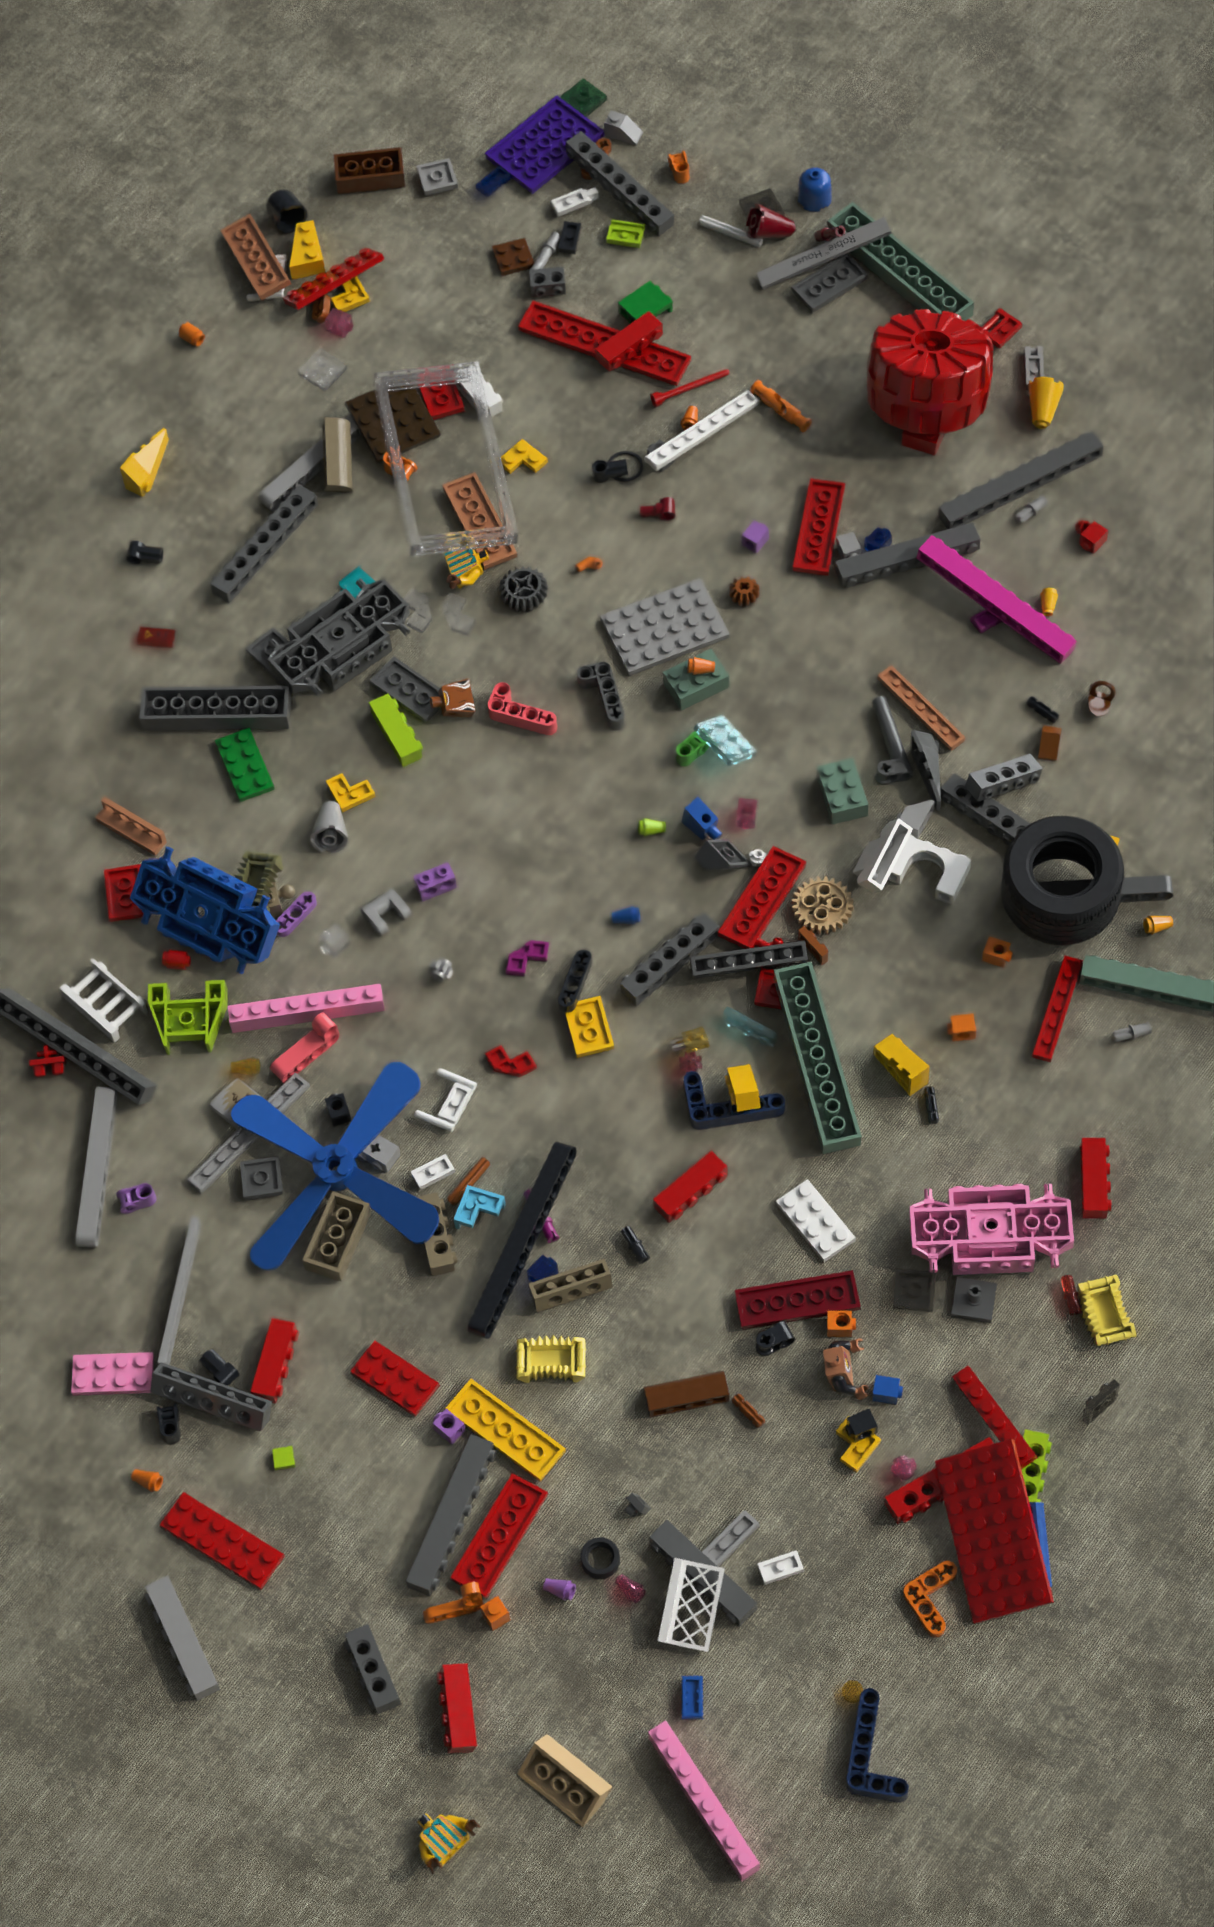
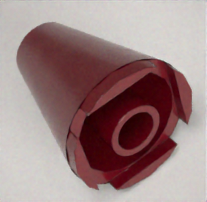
[746,204,796,239]

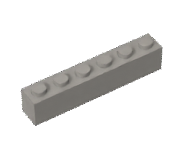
[144,1575,220,1701]

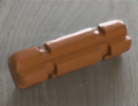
[732,1394,765,1428]

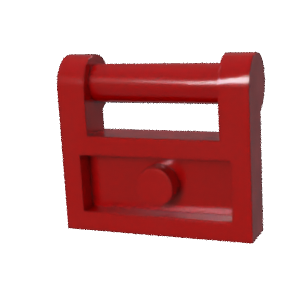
[982,308,1023,349]

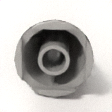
[310,801,348,853]

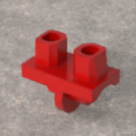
[29,1045,67,1077]

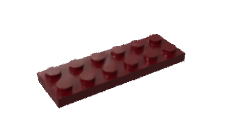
[734,1270,861,1330]

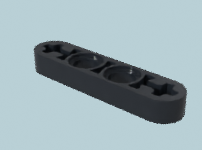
[558,949,593,1012]

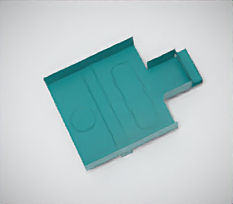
[339,565,376,599]

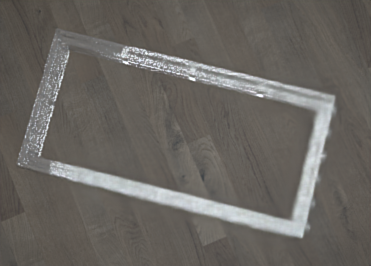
[373,361,518,556]

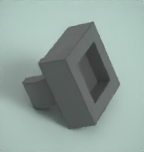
[625,1492,652,1517]

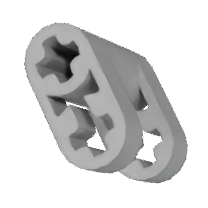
[360,888,412,936]

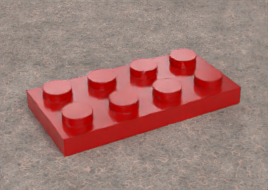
[350,1340,440,1417]

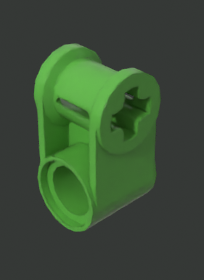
[676,731,710,767]

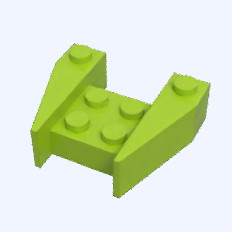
[148,980,228,1055]

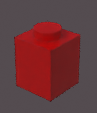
[1079,521,1108,554]

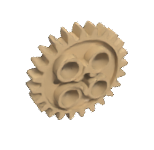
[792,876,854,934]

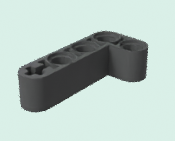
[577,661,625,731]

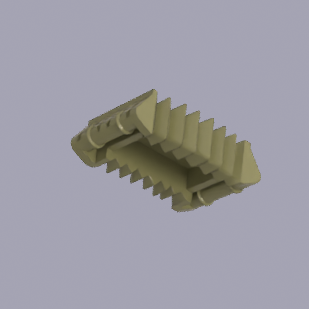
[234,851,283,911]

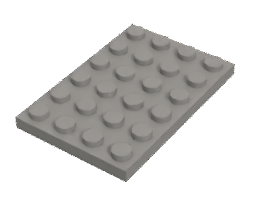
[600,578,730,676]

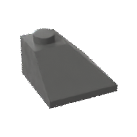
[695,839,751,870]

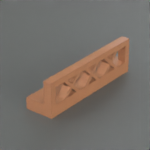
[95,796,167,856]

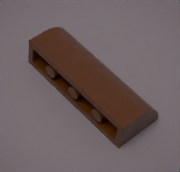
[643,1370,730,1418]

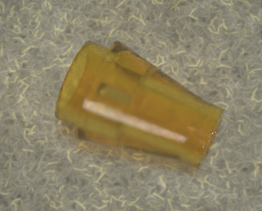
[230,1057,260,1076]

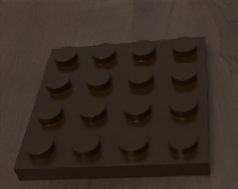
[345,375,441,463]

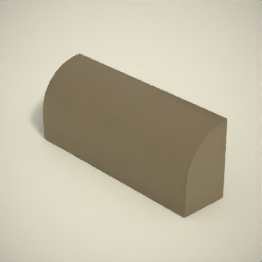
[322,417,353,492]

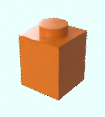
[480,1596,510,1631]

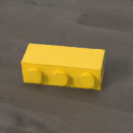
[725,1064,761,1112]

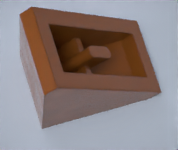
[1038,725,1062,762]

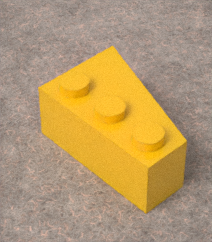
[290,220,326,280]
[873,1034,930,1096]

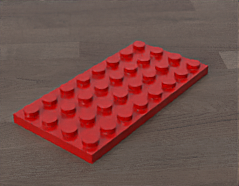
[935,1439,1054,1624]

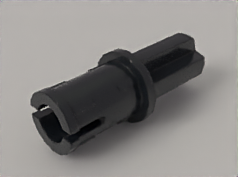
[621,1226,650,1264]

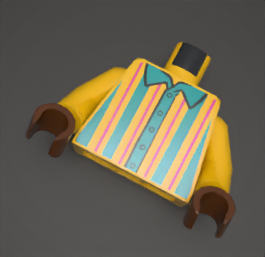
[434,539,490,589]
[417,1813,481,1874]

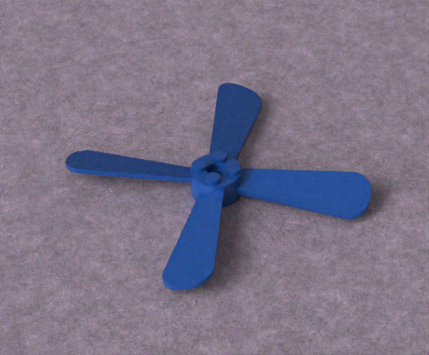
[231,1062,439,1271]

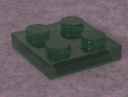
[560,78,607,117]

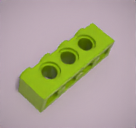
[1022,1429,1052,1502]

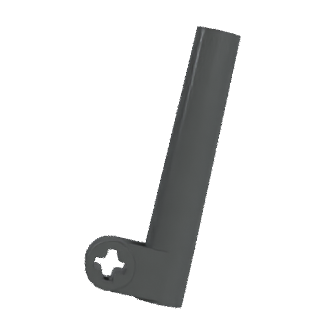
[872,696,913,785]

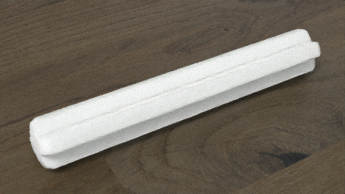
[699,215,763,247]

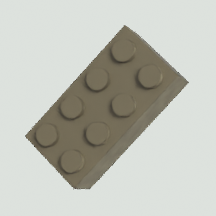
[302,1192,372,1282]

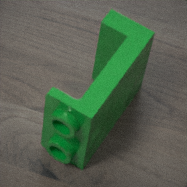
[618,280,673,324]

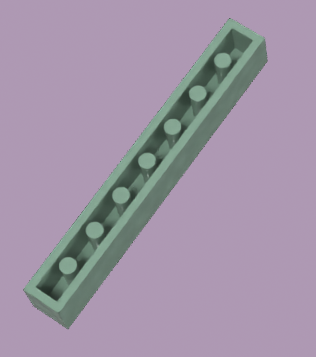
[1080,955,1214,1012]

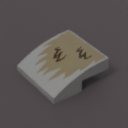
[209,1078,260,1129]

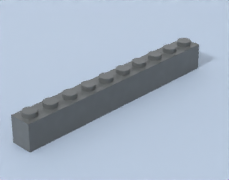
[938,431,1104,529]
[0,988,158,1105]

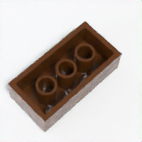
[333,147,406,194]

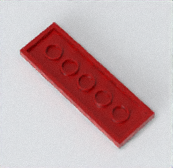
[282,248,385,310]
[793,478,846,576]
[718,846,806,949]
[450,1473,548,1599]
[160,1492,285,1590]

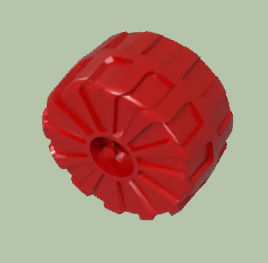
[866,309,993,434]

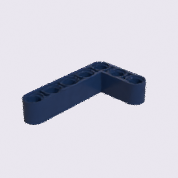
[684,1071,785,1130]
[846,1688,909,1803]

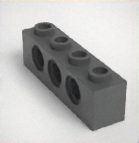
[965,754,1043,802]
[344,1624,401,1714]

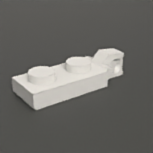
[550,187,599,217]

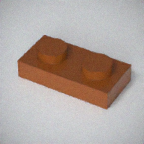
[798,926,829,965]

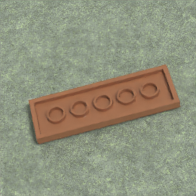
[220,214,291,301]
[442,472,518,570]

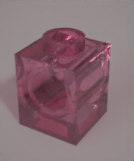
[325,308,354,338]
[736,798,758,829]

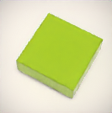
[272,1446,296,1470]

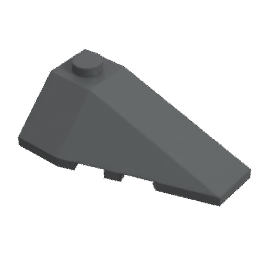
[910,730,941,811]

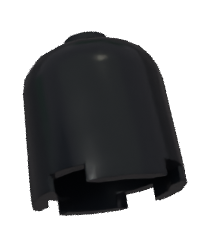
[266,189,308,233]

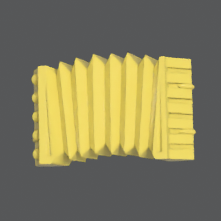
[1077,1275,1137,1346]
[516,1335,586,1383]

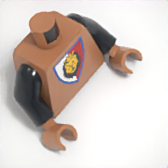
[823,1338,869,1400]

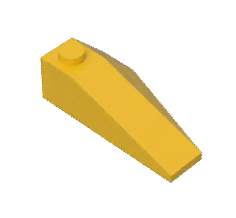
[120,428,169,497]

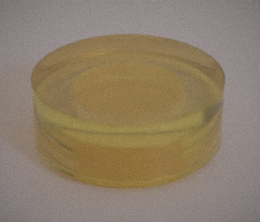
[842,1680,863,1703]

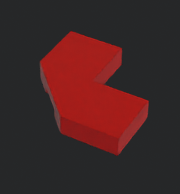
[484,1045,537,1077]

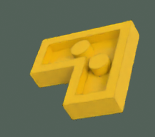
[331,276,370,315]
[497,439,548,474]
[326,773,376,812]
[836,1416,881,1473]

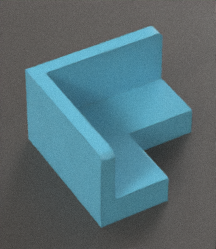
[454,1185,506,1229]

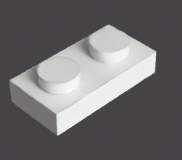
[411,1154,455,1190]
[757,1550,804,1585]

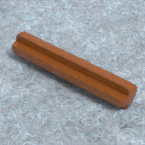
[447,1157,490,1206]

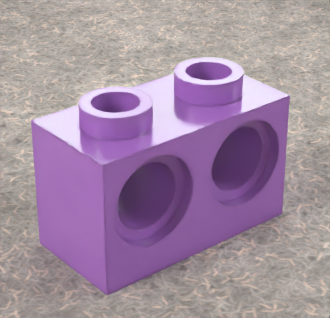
[413,862,457,902]

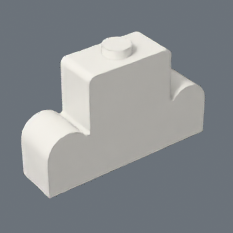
[853,818,913,894]

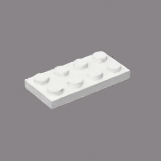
[776,1179,856,1262]

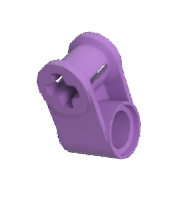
[116,1183,157,1214]

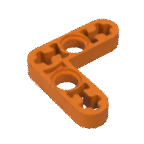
[903,1561,957,1637]
[423,1582,483,1624]

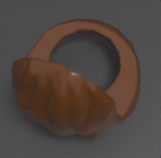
[1088,681,1116,717]

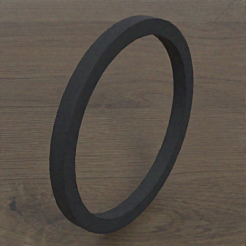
[608,451,643,482]

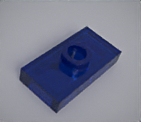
[475,165,512,198]

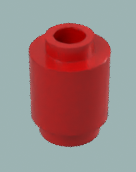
[162,950,191,970]

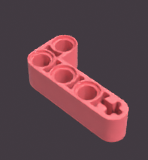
[488,682,557,735]
[270,1013,339,1083]

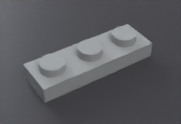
[703,1510,760,1567]

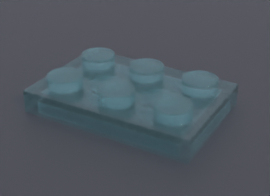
[694,714,757,766]

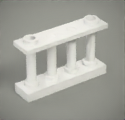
[59,958,148,1043]

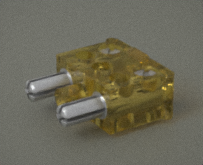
[670,1026,710,1053]

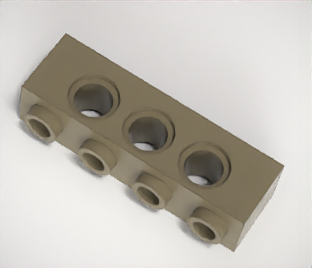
[417,1192,458,1276]
[528,1259,613,1313]

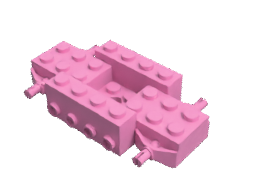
[909,1184,1074,1275]

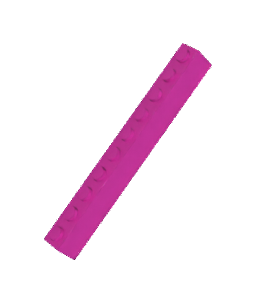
[916,535,1077,664]

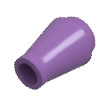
[543,1578,576,1601]

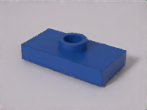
[682,1676,703,1719]

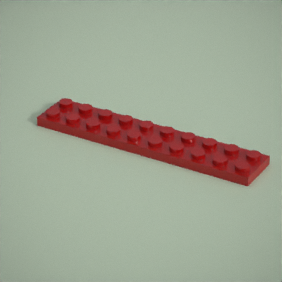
[518,301,692,386]

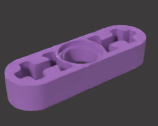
[276,891,317,937]

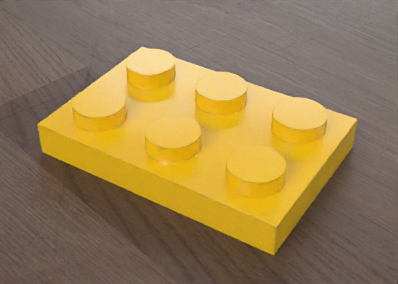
[564,996,615,1058]

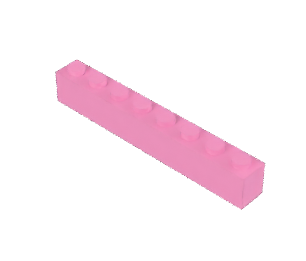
[228,984,385,1033]
[648,1721,760,1881]

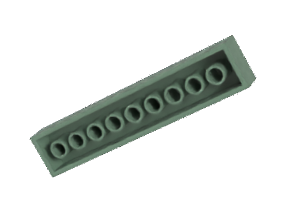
[827,202,974,321]
[773,962,862,1154]

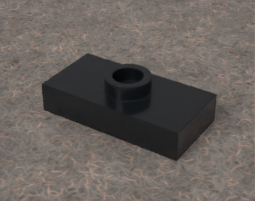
[558,221,582,254]

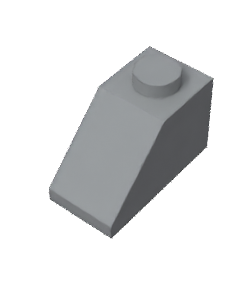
[604,111,643,146]
[896,800,934,839]

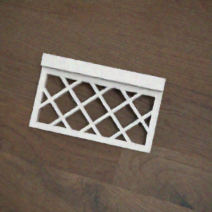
[658,1558,725,1652]

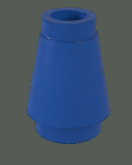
[612,906,640,925]

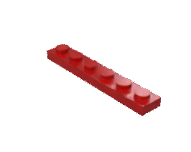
[1032,955,1083,1063]
[952,1365,1037,1470]

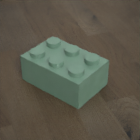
[663,649,729,711]
[817,758,868,824]

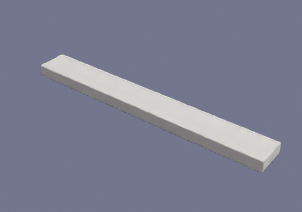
[644,390,760,471]

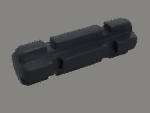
[1026,696,1060,723]
[924,1086,939,1124]

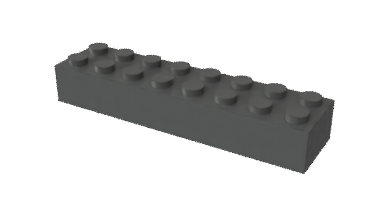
[139,686,291,730]

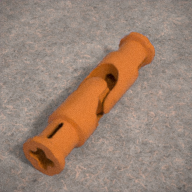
[750,380,812,433]

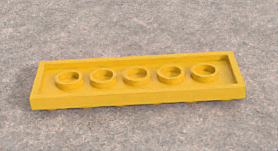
[445,1379,566,1482]

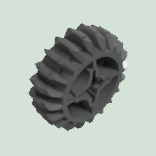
[499,565,548,613]

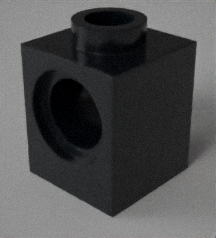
[325,1093,352,1127]
[845,1408,878,1442]

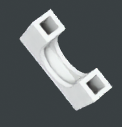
[887,834,971,905]

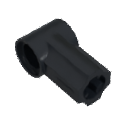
[592,459,628,483]
[126,540,164,564]
[200,1349,240,1386]

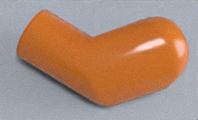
[575,557,603,572]

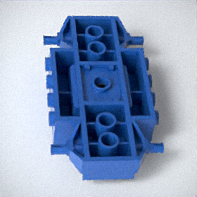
[130,847,280,974]

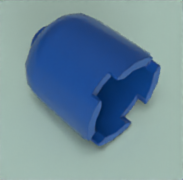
[798,168,832,212]

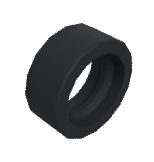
[581,1537,620,1579]

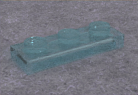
[723,1006,777,1047]

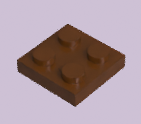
[492,237,534,276]

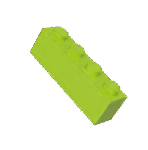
[369,693,424,767]

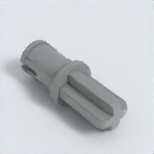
[1016,495,1048,523]
[1112,1022,1152,1042]

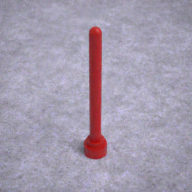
[650,369,729,407]

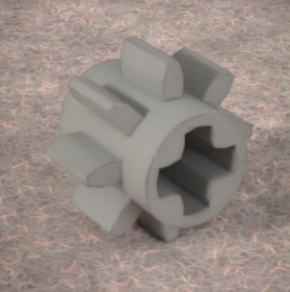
[429,958,453,982]

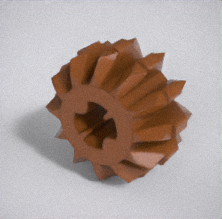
[729,575,760,607]

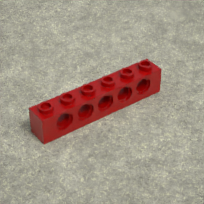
[884,1437,994,1524]

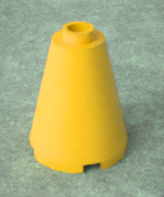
[1028,377,1064,429]

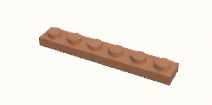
[877,665,965,751]

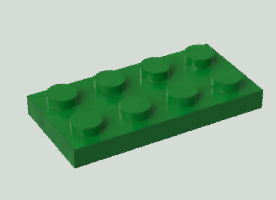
[215,727,275,802]

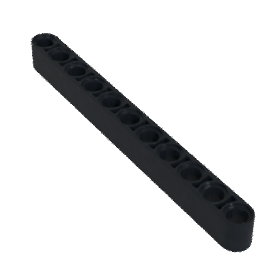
[468,1141,577,1339]

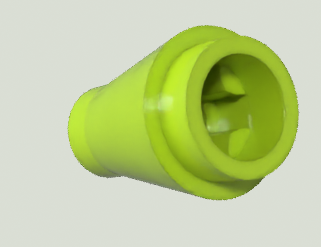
[638,818,666,837]

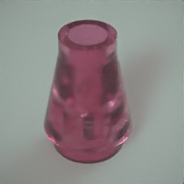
[615,1574,646,1603]

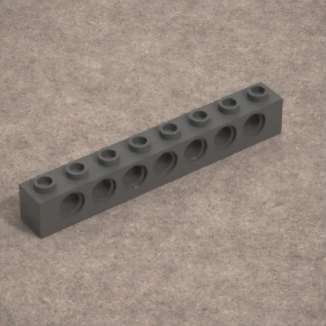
[566,131,674,236]
[210,484,318,604]

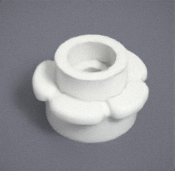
[749,849,767,867]

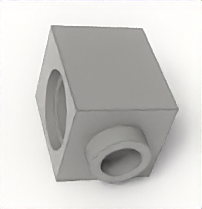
[836,532,861,559]

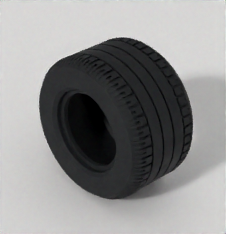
[1001,815,1124,946]

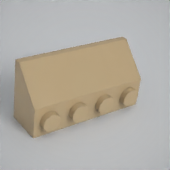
[517,1734,612,1827]

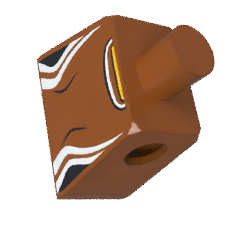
[430,678,476,718]

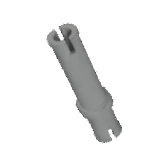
[530,232,561,270]

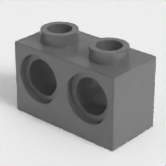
[529,267,566,297]

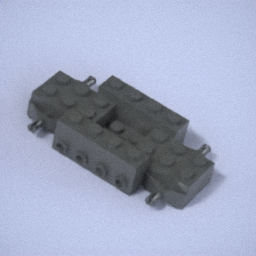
[268,578,411,697]

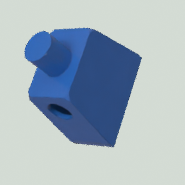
[681,797,723,840]

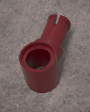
[640,497,676,521]

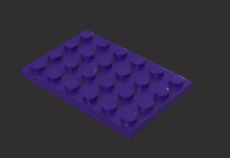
[485,95,605,194]

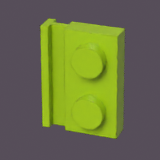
[606,219,645,248]

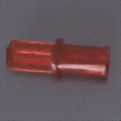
[1061,1275,1082,1316]

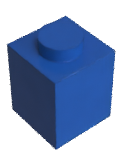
[872,1375,903,1405]

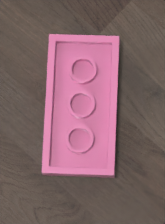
[71,1352,154,1396]

